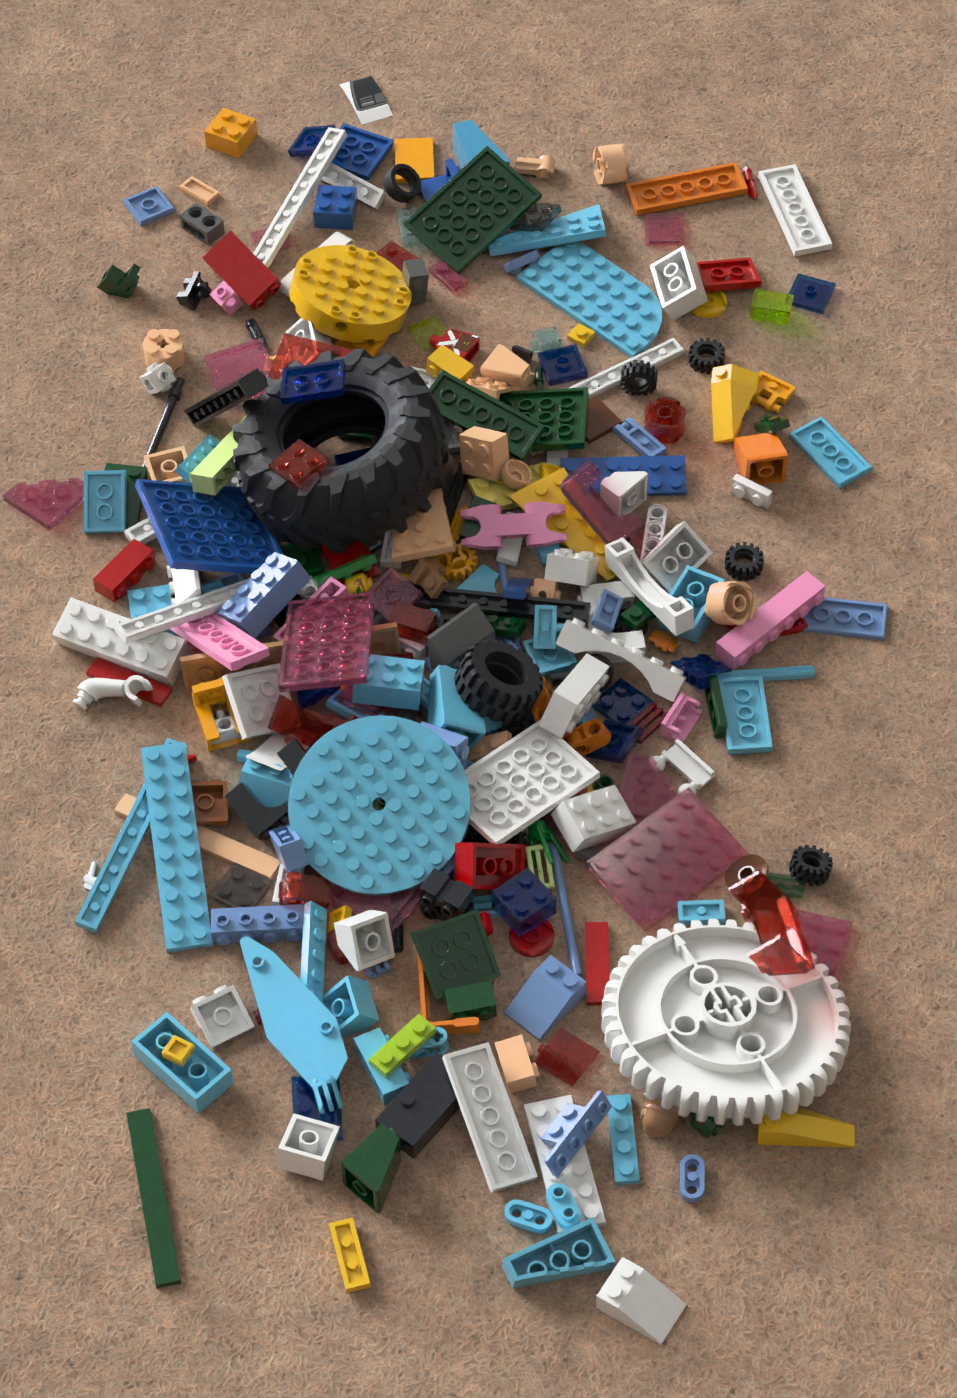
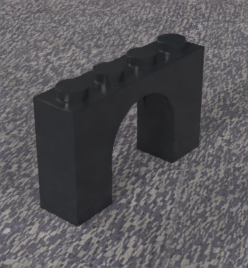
[224,739,307,840]

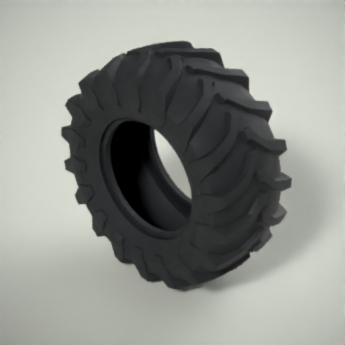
[233,349,449,554]

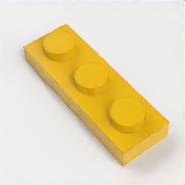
[329,1218,371,1294]

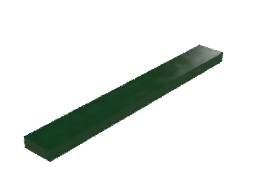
[126,1108,181,1289]

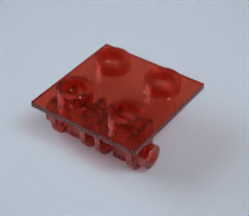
[533,1027,600,1087]

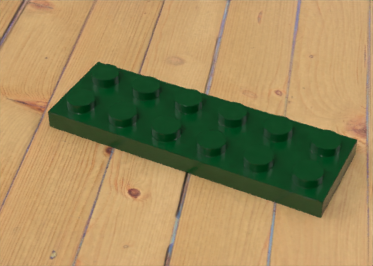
[429,370,546,462]

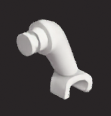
[72,675,153,711]

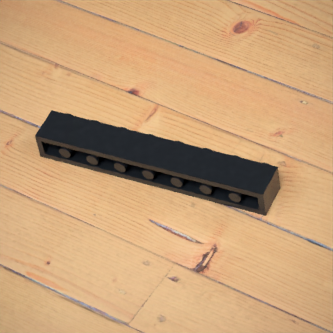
[184,368,269,427]

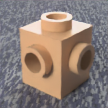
[529,578,561,599]

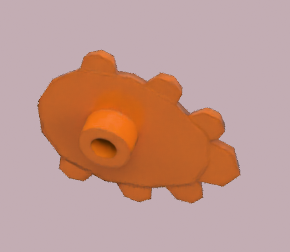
[648,630,679,653]

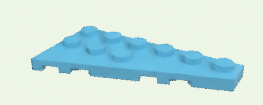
[489,204,606,257]

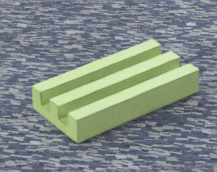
[525,844,555,892]

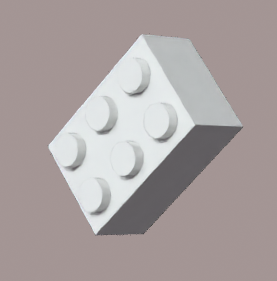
[650,246,708,320]
[551,785,637,852]

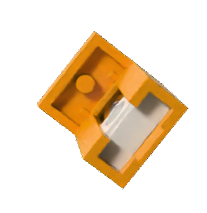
[191,678,251,752]

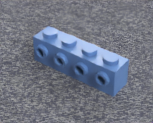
[211,904,304,946]

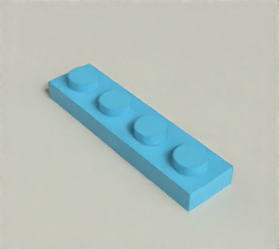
[175,434,220,483]
[606,1094,640,1185]

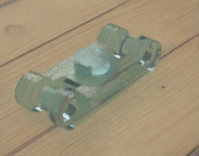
[396,207,422,248]

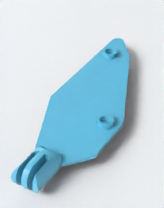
[240,937,348,1115]

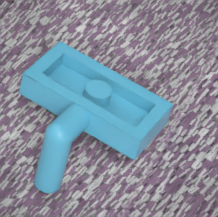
[533,605,564,649]

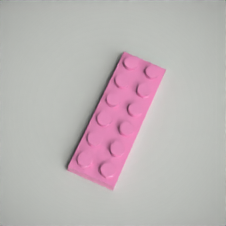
[170,613,270,671]

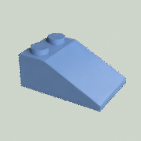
[504,955,586,1041]

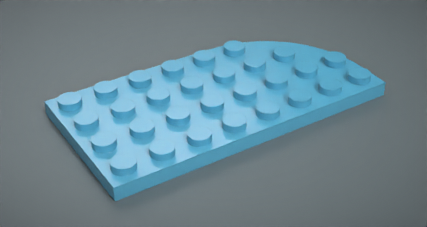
[517,241,662,358]

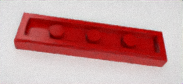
[86,657,173,707]
[585,922,610,1006]

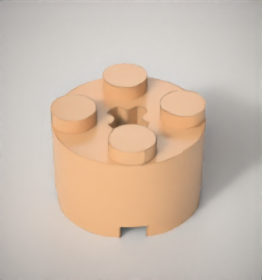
[593,144,630,185]
[143,329,185,372]
[705,581,756,625]

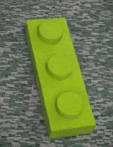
[369,1014,436,1078]

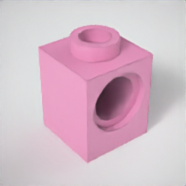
[210,281,245,315]

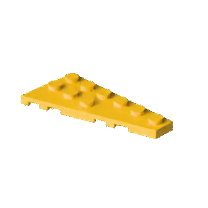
[508,467,619,583]

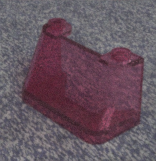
[561,458,646,545]

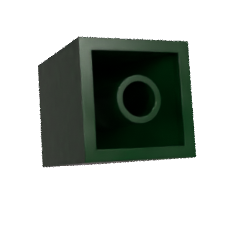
[341,1124,401,1214]

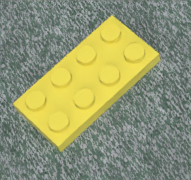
[468,462,545,511]

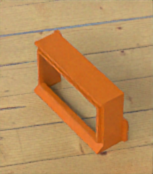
[417,953,481,1036]

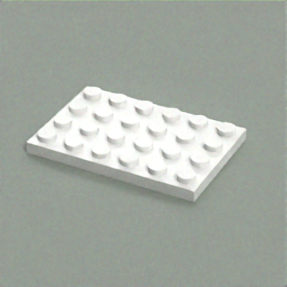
[464,720,600,844]

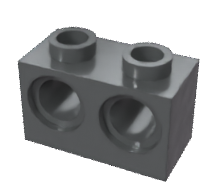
[179,203,225,246]

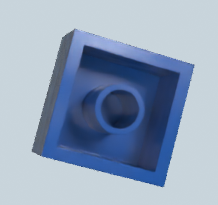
[313,185,358,230]

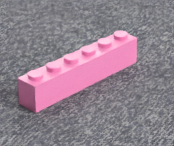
[715,571,825,670]

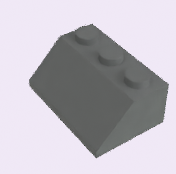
[427,603,496,670]

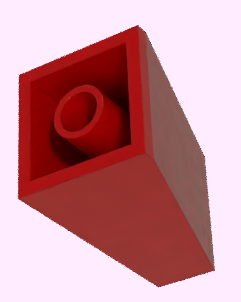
[202,230,282,311]

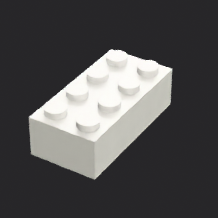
[538,654,610,739]

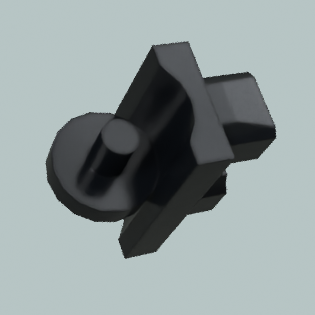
[176,271,211,311]

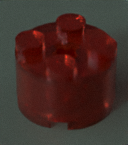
[644,397,686,444]

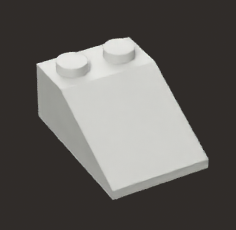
[641,521,713,594]
[596,1257,687,1345]

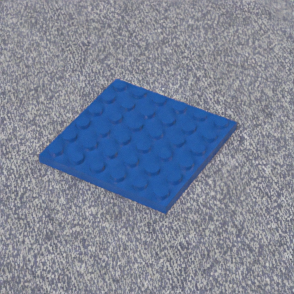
[135,479,283,574]

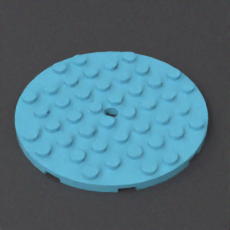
[288,715,471,896]

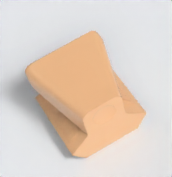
[480,344,535,391]

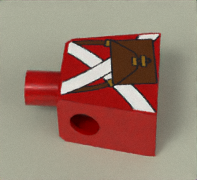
[429,329,480,362]

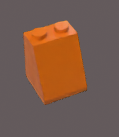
[734,433,788,485]

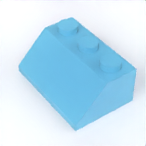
[238,757,293,807]

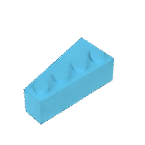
[502,1217,616,1289]

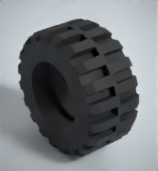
[454,640,543,723]

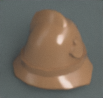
[640,1092,681,1138]

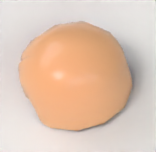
[501,459,533,490]

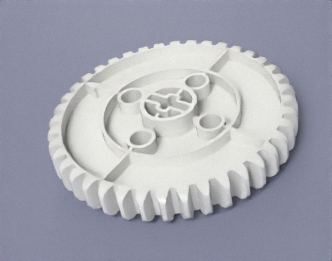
[601,919,851,1126]

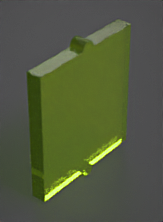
[407,316,447,351]

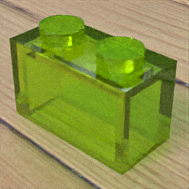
[750,289,794,325]

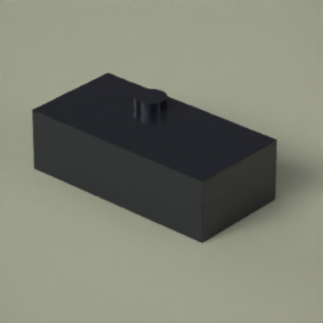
[375,1052,460,1159]

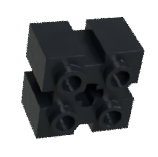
[419,868,474,922]

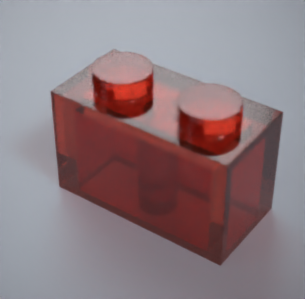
[386,601,438,645]
[279,872,331,909]

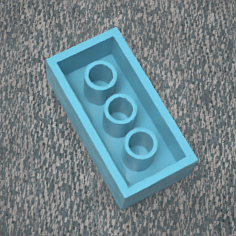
[131,1012,234,1114]

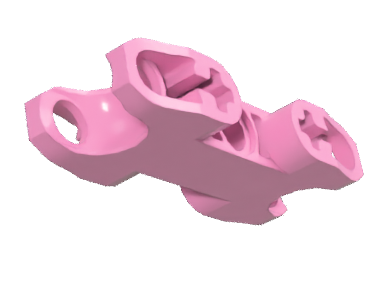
[460,502,567,550]

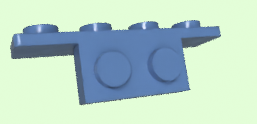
[541,1091,612,1177]

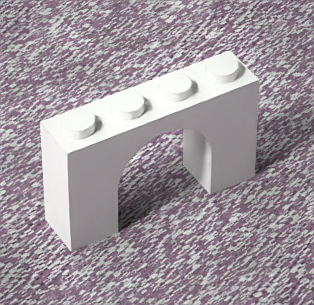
[576,581,646,663]

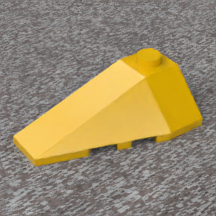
[711,364,760,444]
[757,1107,855,1148]

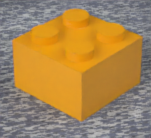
[204,108,258,158]

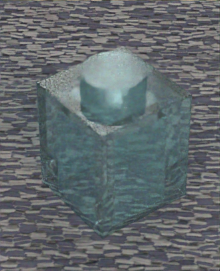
[530,326,562,358]

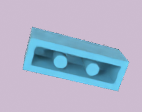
[354,1027,411,1105]

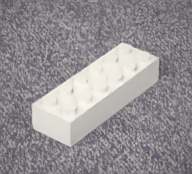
[52,598,191,686]

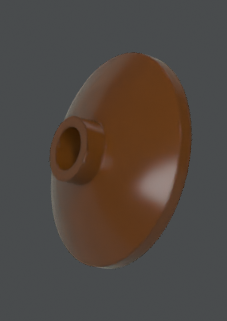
[725,854,769,895]

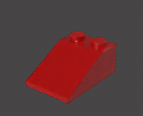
[454,843,525,890]

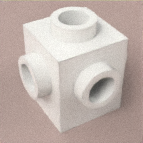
[139,362,176,394]

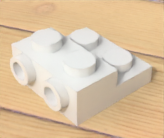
[190,985,255,1049]

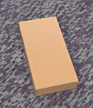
[179,176,221,207]

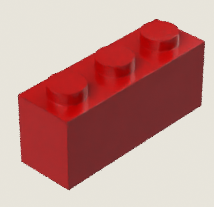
[93,539,155,603]

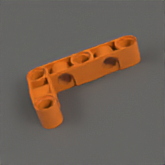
[531,676,611,757]

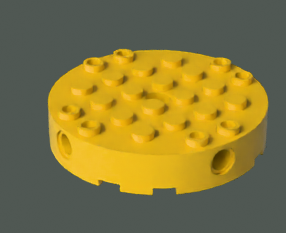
[289,245,412,343]

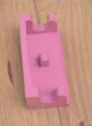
[661,692,702,743]

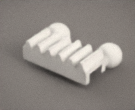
[648,738,715,801]

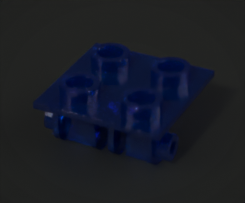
[671,654,732,690]

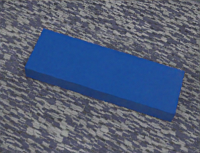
[503,577,533,600]

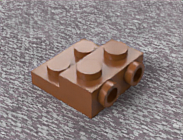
[191,779,228,826]

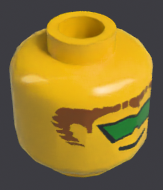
[343,573,375,603]

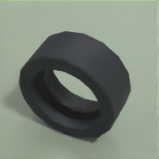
[383,164,421,203]

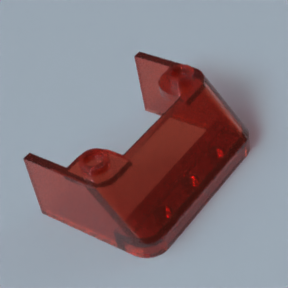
[267,694,358,747]
[728,870,815,976]

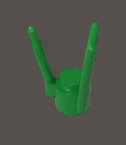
[527,820,570,869]

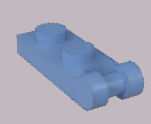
[612,417,667,456]

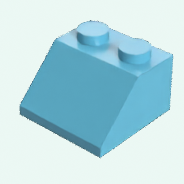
[323,975,379,1037]

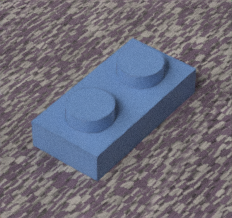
[591,588,623,634]

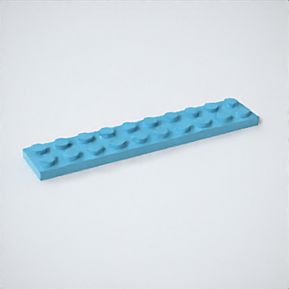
[141,742,213,953]

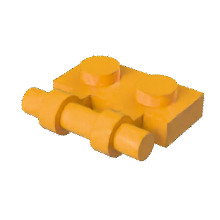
[750,370,796,414]

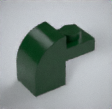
[97,264,141,298]

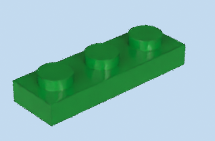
[312,553,377,587]

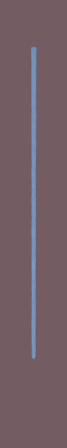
[495,550,582,977]

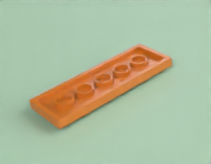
[625,162,748,216]

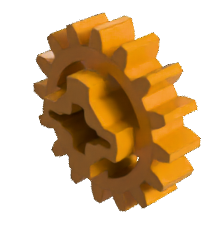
[433,540,478,582]

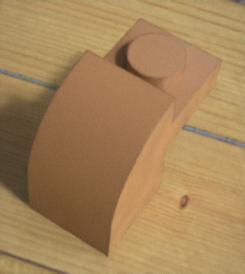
[409,557,448,599]

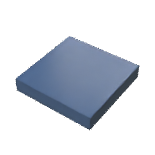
[123,186,175,226]

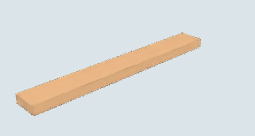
[114,793,281,881]

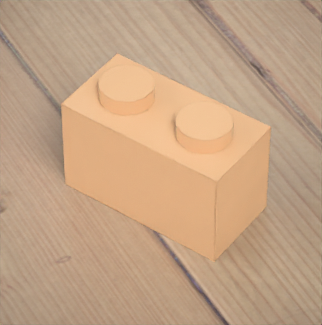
[495,1034,540,1093]

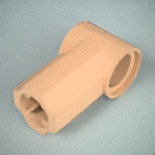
[516,155,556,180]

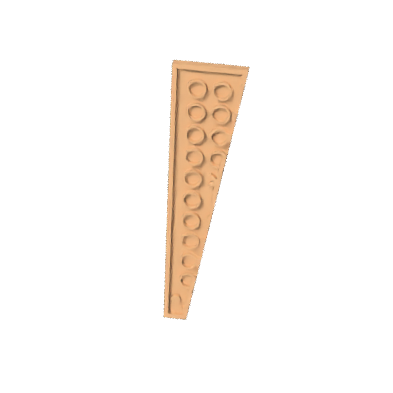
[392,488,456,563]

